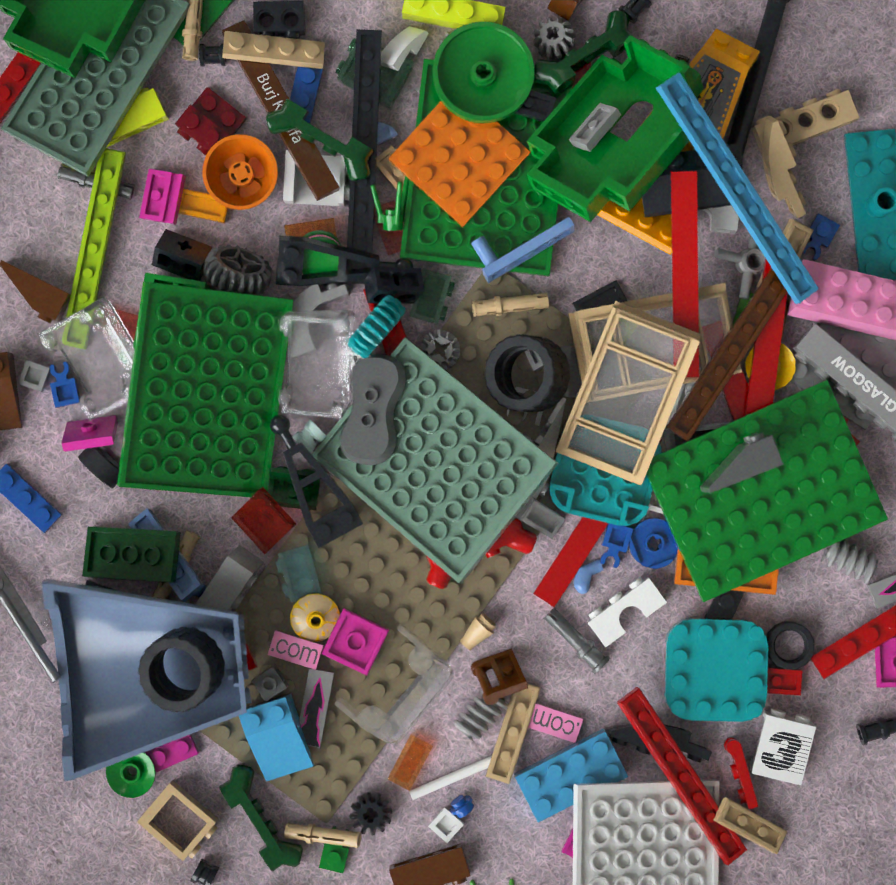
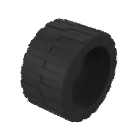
[484,334,570,412]
[138,627,225,712]

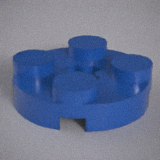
[629,518,678,569]

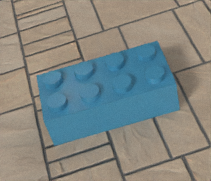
[514,728,628,823]

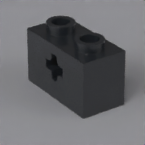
[151,229,212,281]

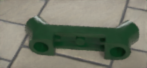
[534,10,634,94]
[266,98,374,181]
[219,764,303,871]

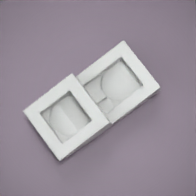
[381,26,429,71]

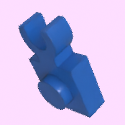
[802,213,840,261]
[50,362,81,408]
[600,523,633,568]

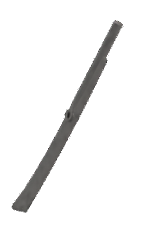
[0,566,61,683]

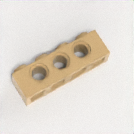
[751,89,859,156]

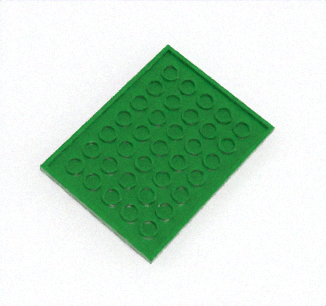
[400,59,572,277]
[117,281,294,499]
[646,380,888,602]

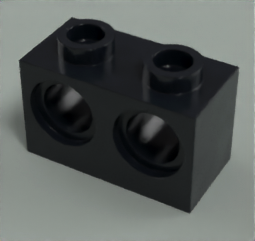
[253,1,306,39]
[364,267,425,304]

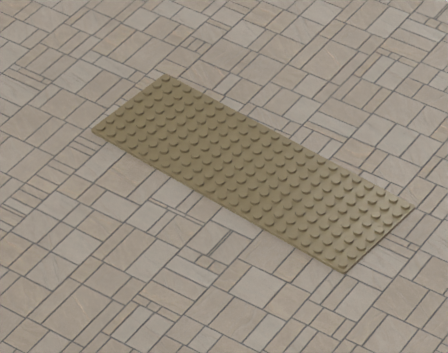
[200,272,650,823]

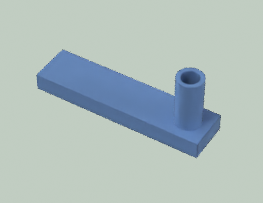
[471,217,574,283]
[128,508,207,602]

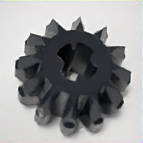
[349,792,392,836]

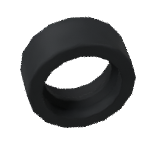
[78,447,120,488]
[766,621,815,670]

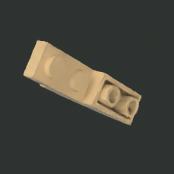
[762,116,806,219]

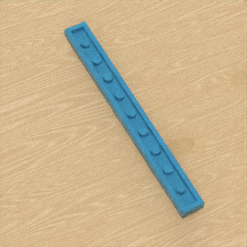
[656,72,819,304]

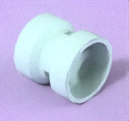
[292,420,327,453]

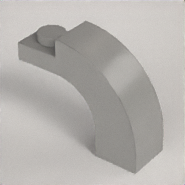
[287,282,349,358]

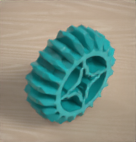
[348,295,406,358]

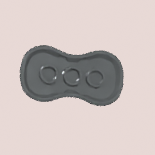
[340,354,406,465]

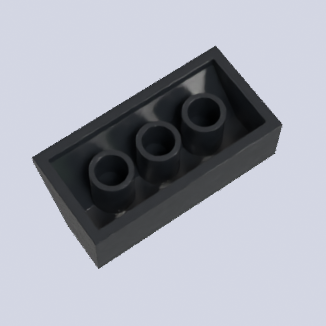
[642,144,743,217]

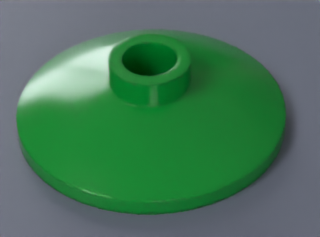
[106,752,156,798]

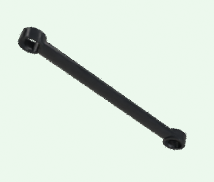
[727,0,790,158]

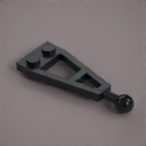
[276,235,414,286]
[270,415,363,548]

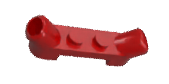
[426,518,537,589]

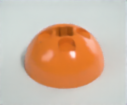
[202,134,278,210]

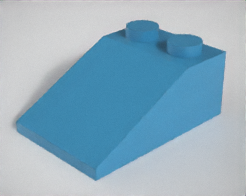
[239,694,314,781]

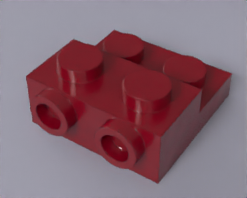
[175,87,247,155]

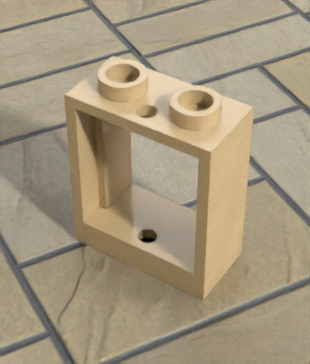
[137,780,218,861]

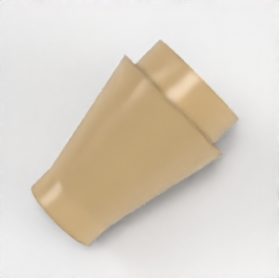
[460,613,497,651]

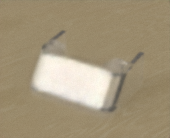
[334,623,454,745]

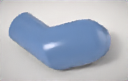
[574,559,603,594]

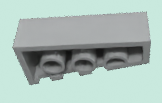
[195,545,264,611]

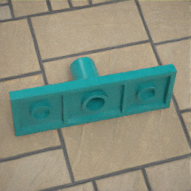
[844,129,896,280]

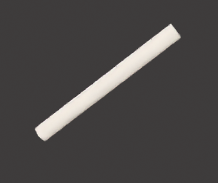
[409,756,492,800]

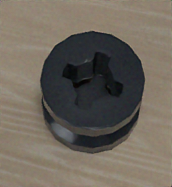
[190,858,220,885]

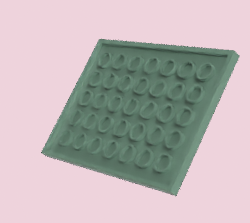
[312,337,558,584]

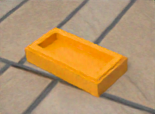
[179,189,228,223]

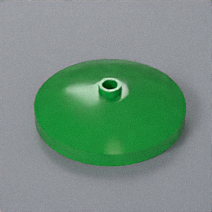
[433,22,534,123]

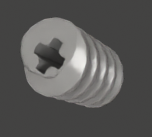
[821,540,878,585]
[453,689,508,742]

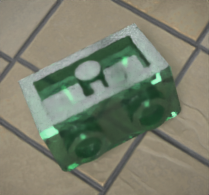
[409,268,455,325]

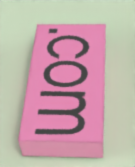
[267,630,324,670]
[528,703,583,743]

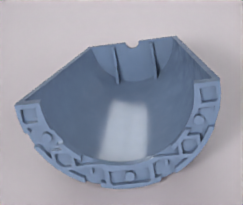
[42,579,251,781]

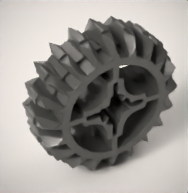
[203,244,272,295]

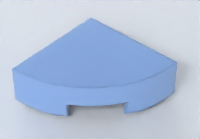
[377,122,398,146]

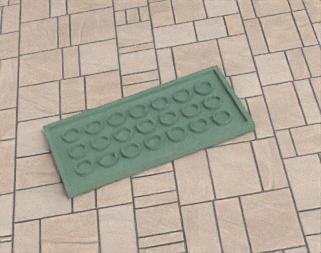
[1,0,190,177]

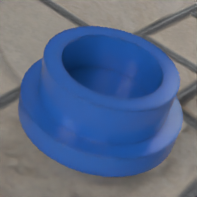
[450,795,474,818]

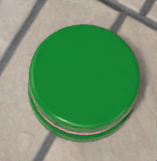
[302,230,342,274]

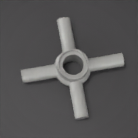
[714,235,765,300]

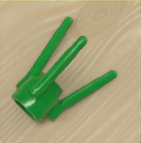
[371,176,409,231]

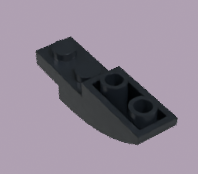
[608,724,712,763]

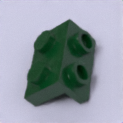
[266,466,320,511]

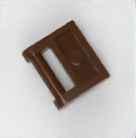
[471,648,528,705]

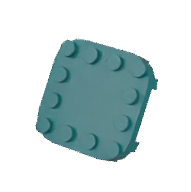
[550,414,662,526]
[664,618,768,722]

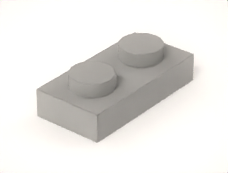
[569,103,621,152]

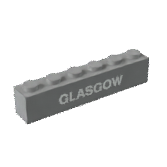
[792,324,896,441]

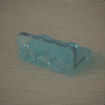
[275,545,322,602]

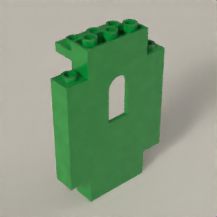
[0,0,145,78]
[527,35,704,222]

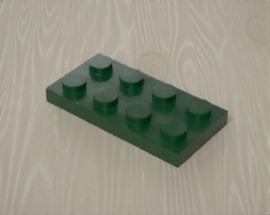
[82,526,181,583]

